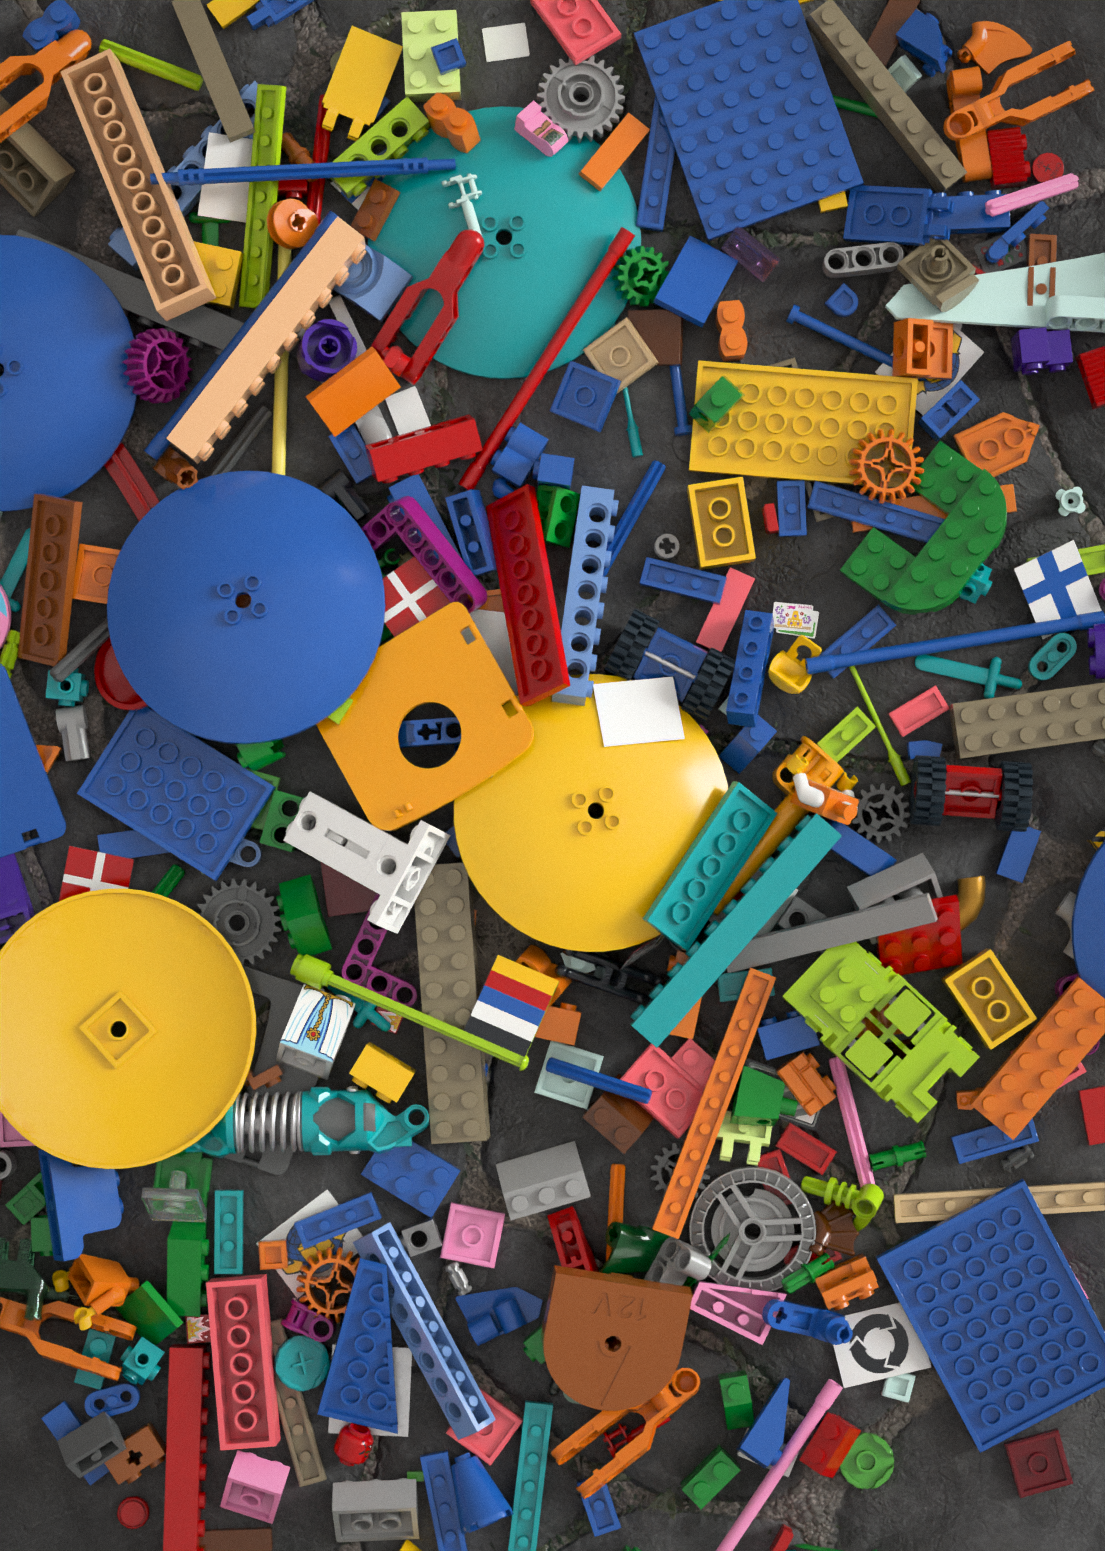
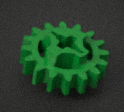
[612,246,669,306]

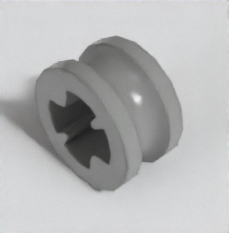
[654,534,680,560]

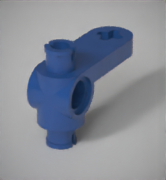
[762,1299,853,1345]

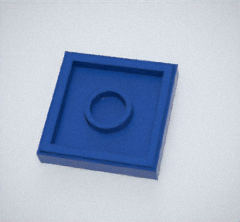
[550,360,621,432]

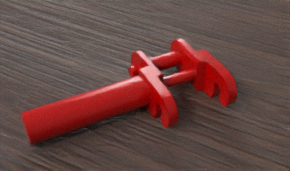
[603,1417,671,1459]

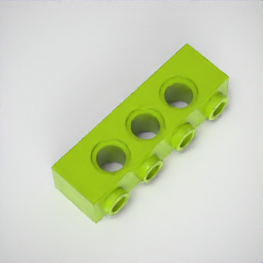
[330,96,430,199]

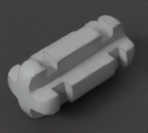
[445,1261,472,1296]

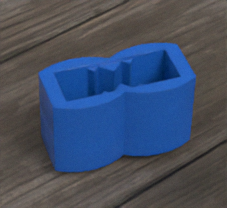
[22,0,81,53]
[490,423,549,488]

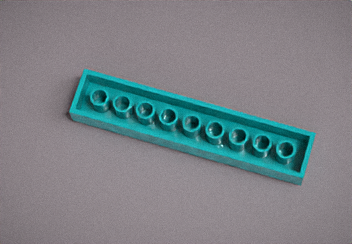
[630,813,842,1048]

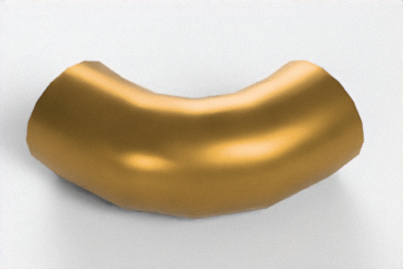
[957,876,986,931]

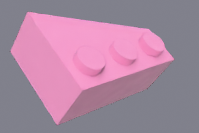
[690,1280,787,1345]

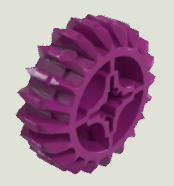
[123,328,193,403]

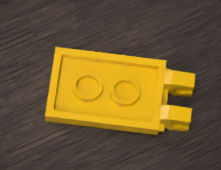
[322,26,403,142]

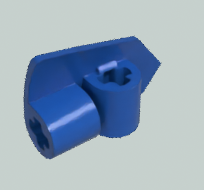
[455,1287,543,1346]

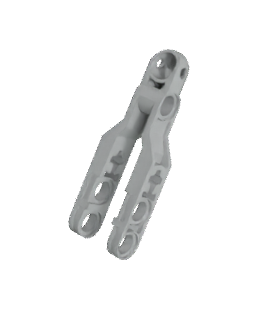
[298,295,392,445]

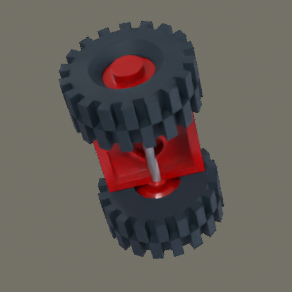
[909,755,1033,832]

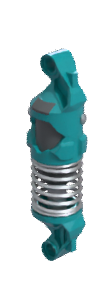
[185,1086,430,1158]

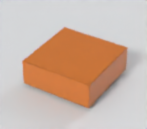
[258,1239,288,1270]

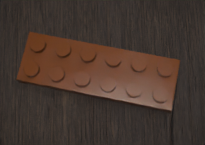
[18,494,82,666]

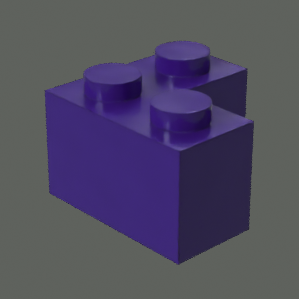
[1011,327,1073,375]

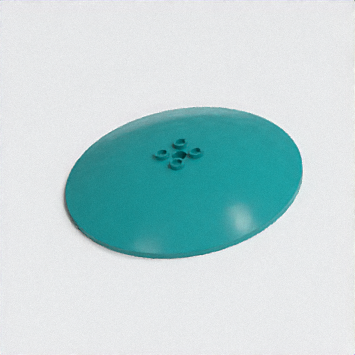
[368,106,641,379]

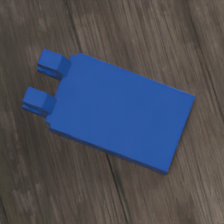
[843,185,955,246]

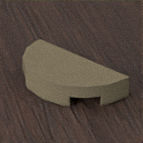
[934,274,979,312]

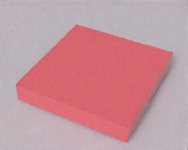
[446,1387,523,1466]

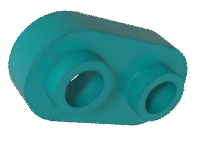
[1028,633,1077,681]

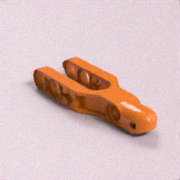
[0,29,92,143]
[943,41,1094,141]
[0,1297,137,1381]
[551,1368,701,1499]

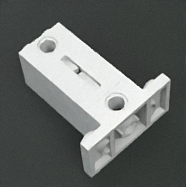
[283,792,450,934]

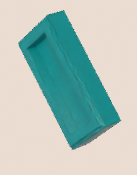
[717,968,775,1002]

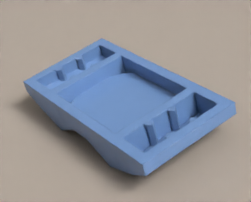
[333,245,413,322]

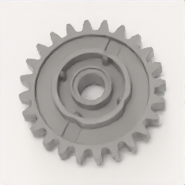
[537,55,625,143]

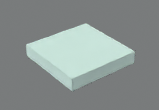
[534,1041,604,1109]

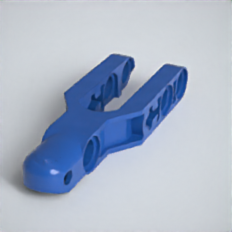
[398,717,461,748]

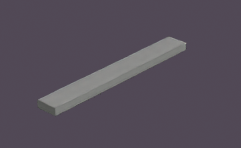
[727,893,938,973]

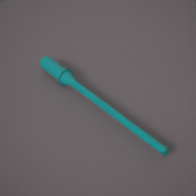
[611,323,643,458]

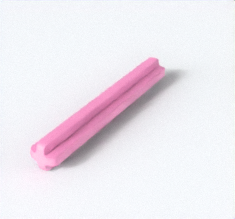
[985,173,1079,217]

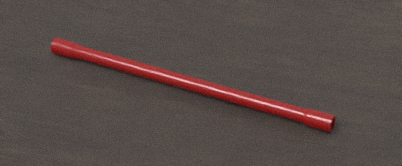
[458,227,635,490]

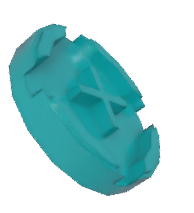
[274,1335,330,1391]

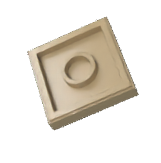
[583,317,659,393]

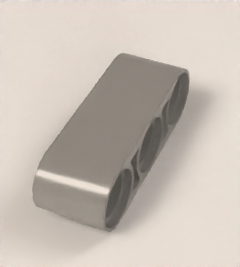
[822,242,904,278]

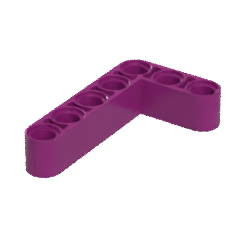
[361,496,487,613]
[342,893,417,1007]

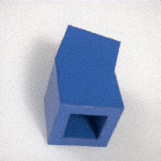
[907,740,942,760]

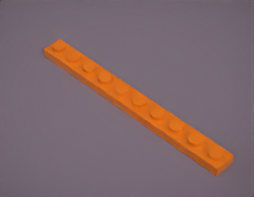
[652,968,776,1239]

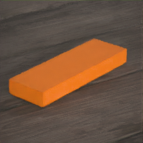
[579,112,650,191]

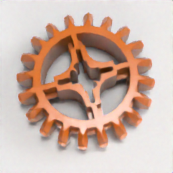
[849,429,924,504]
[296,1247,361,1322]

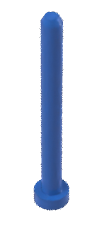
[786,304,893,368]
[669,366,692,436]

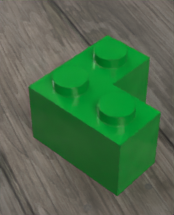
[276,874,332,956]

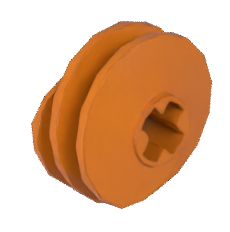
[267,198,318,249]

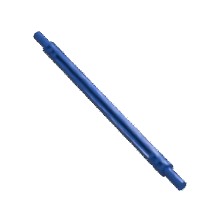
[150,157,456,186]

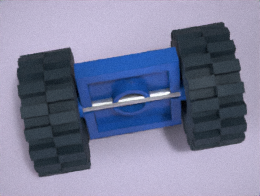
[604,609,736,721]

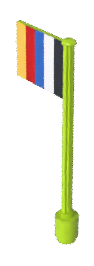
[290,954,559,1071]

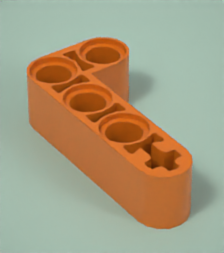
[946,66,992,183]

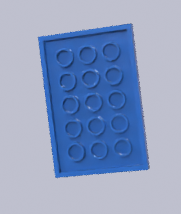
[77,707,276,881]

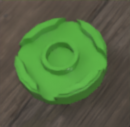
[840,1432,894,1489]

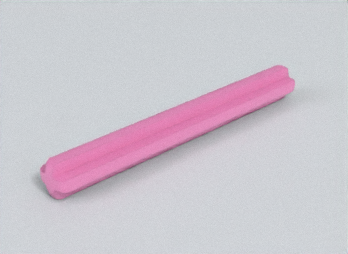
[829,1056,875,1188]

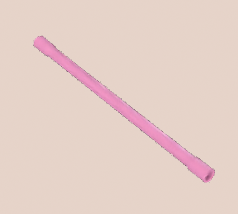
[716,1379,843,1551]

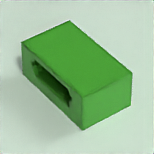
[407,1470,424,1482]

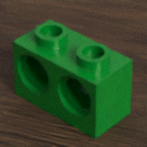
[536,485,580,548]
[260,790,304,852]

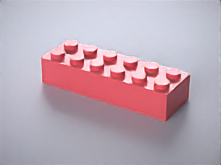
[206,1274,281,1451]

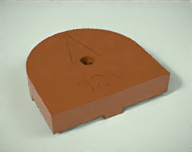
[541,1265,693,1411]

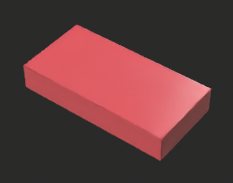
[888,685,950,737]

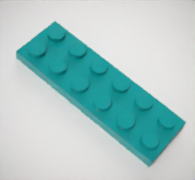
[643,781,778,951]

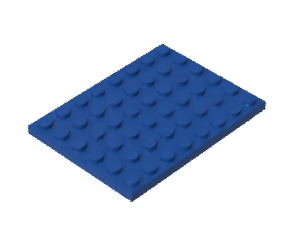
[634,0,864,241]
[876,1179,1105,1453]

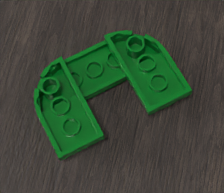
[840,441,1007,615]

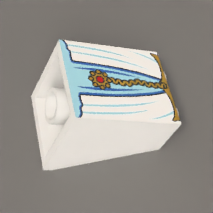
[276,984,355,1080]

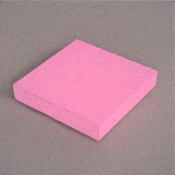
[440,1202,505,1268]

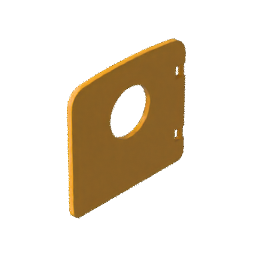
[316,602,534,831]

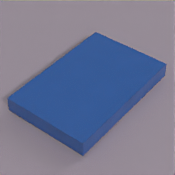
[653,236,738,328]

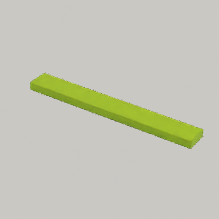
[239,84,286,308]

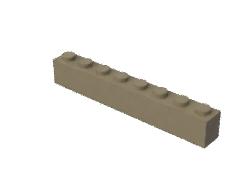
[806,0,967,193]

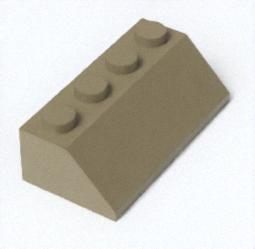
[0,95,75,217]

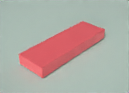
[696,567,755,652]

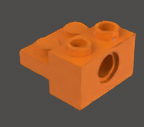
[892,318,953,380]
[815,1253,879,1311]

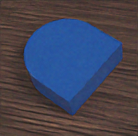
[824,283,858,317]

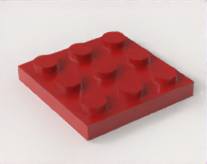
[876,895,962,975]

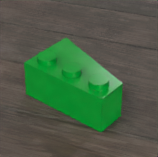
[167,1215,209,1317]

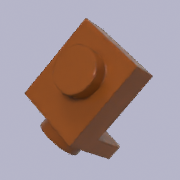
[244,1063,285,1090]

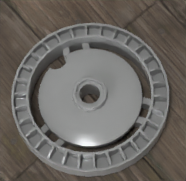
[689,1166,816,1294]

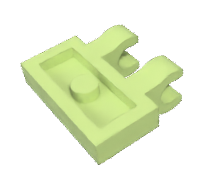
[716,1111,772,1166]

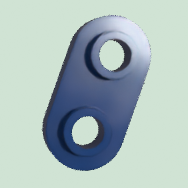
[84,1382,140,1418]

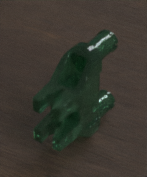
[0,1238,50,1321]

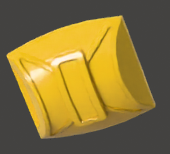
[768,635,822,694]

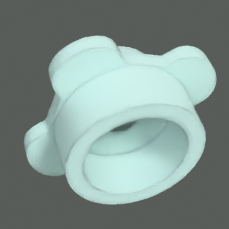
[1055,487,1085,516]

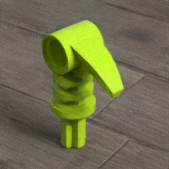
[801,1176,884,1231]

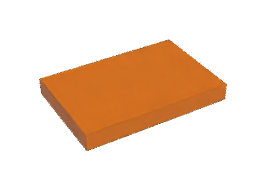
[306,347,401,437]

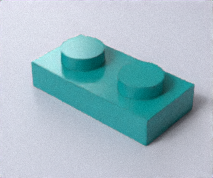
[74,1328,117,1390]

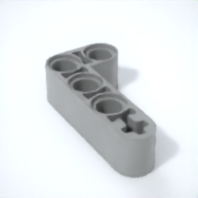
[643,1237,711,1286]

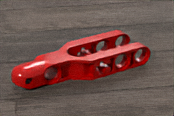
[371,229,484,385]

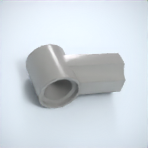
[56,704,90,761]

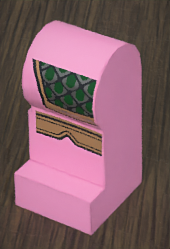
[514,100,568,157]

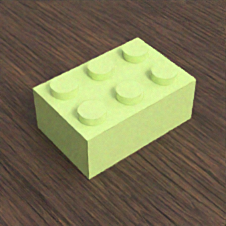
[401,10,461,102]

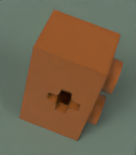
[105,1421,166,1485]

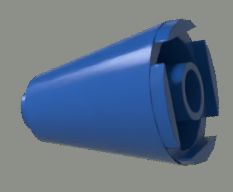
[451,1452,514,1535]

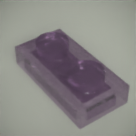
[721,226,781,282]

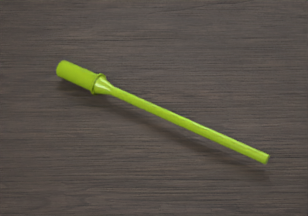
[849,666,911,786]

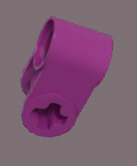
[281,1298,337,1342]

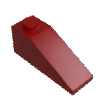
[547,1206,599,1272]

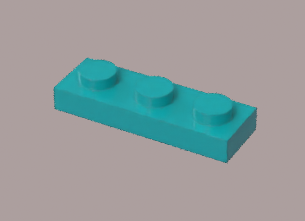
[214,1190,244,1274]

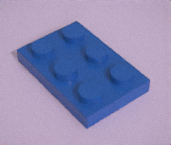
[361,1140,460,1218]

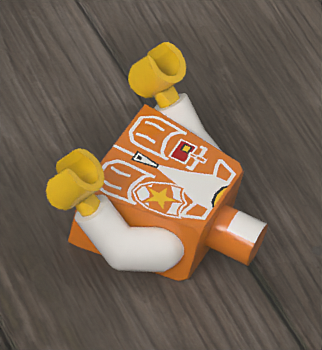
[787,754,859,825]

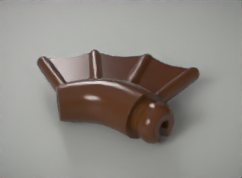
[809,1200,859,1256]

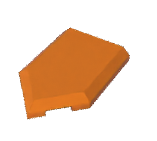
[953,412,1040,477]

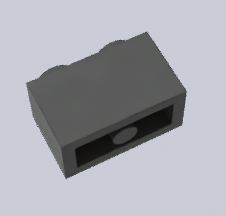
[57,1411,127,1479]

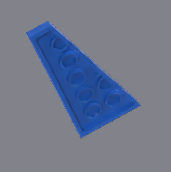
[317,1258,398,1434]

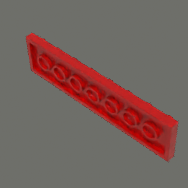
[486,484,570,707]

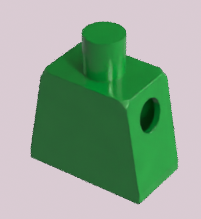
[689,376,745,433]
[729,1066,798,1127]

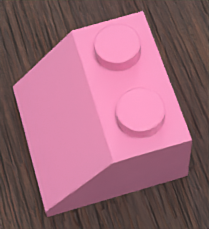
[220,1450,290,1524]

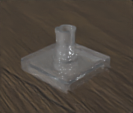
[141,1171,207,1222]

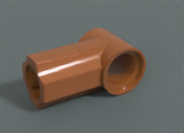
[153,447,198,489]

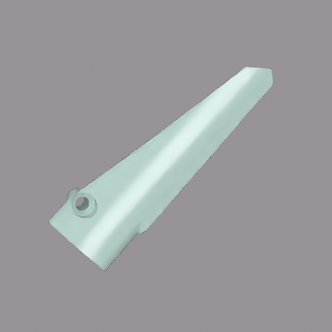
[885,253,1105,333]

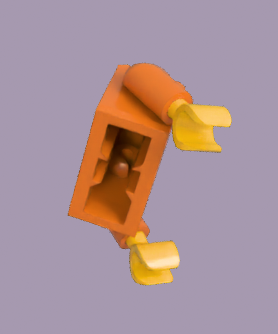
[52,1254,139,1330]

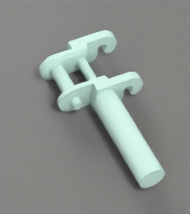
[442,173,482,235]

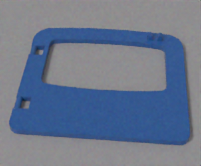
[0,664,67,858]

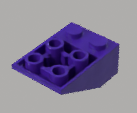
[0,853,35,945]

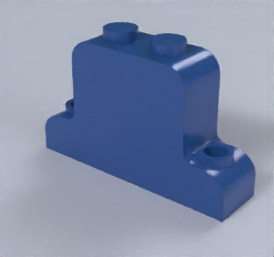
[38,1149,124,1261]

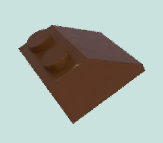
[582,1073,654,1154]

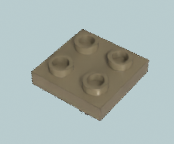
[897,239,976,306]

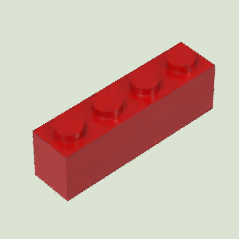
[365,414,483,483]

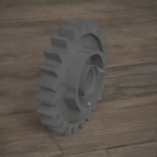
[197,879,282,967]

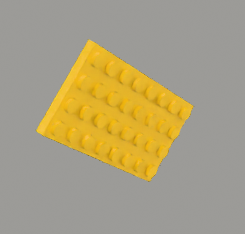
[689,360,918,488]

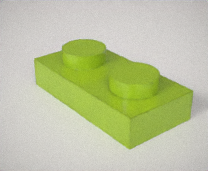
[816,706,876,762]

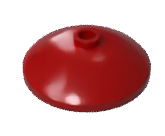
[94,638,148,710]

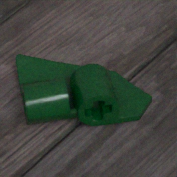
[600,1222,671,1274]

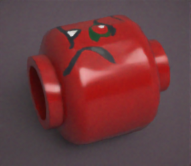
[334,1423,374,1466]

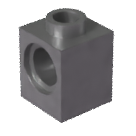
[398,1217,443,1257]

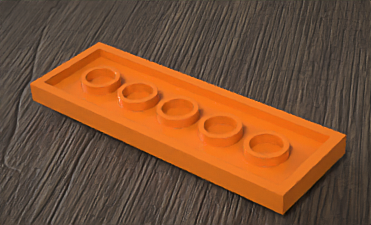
[970,976,1105,1140]

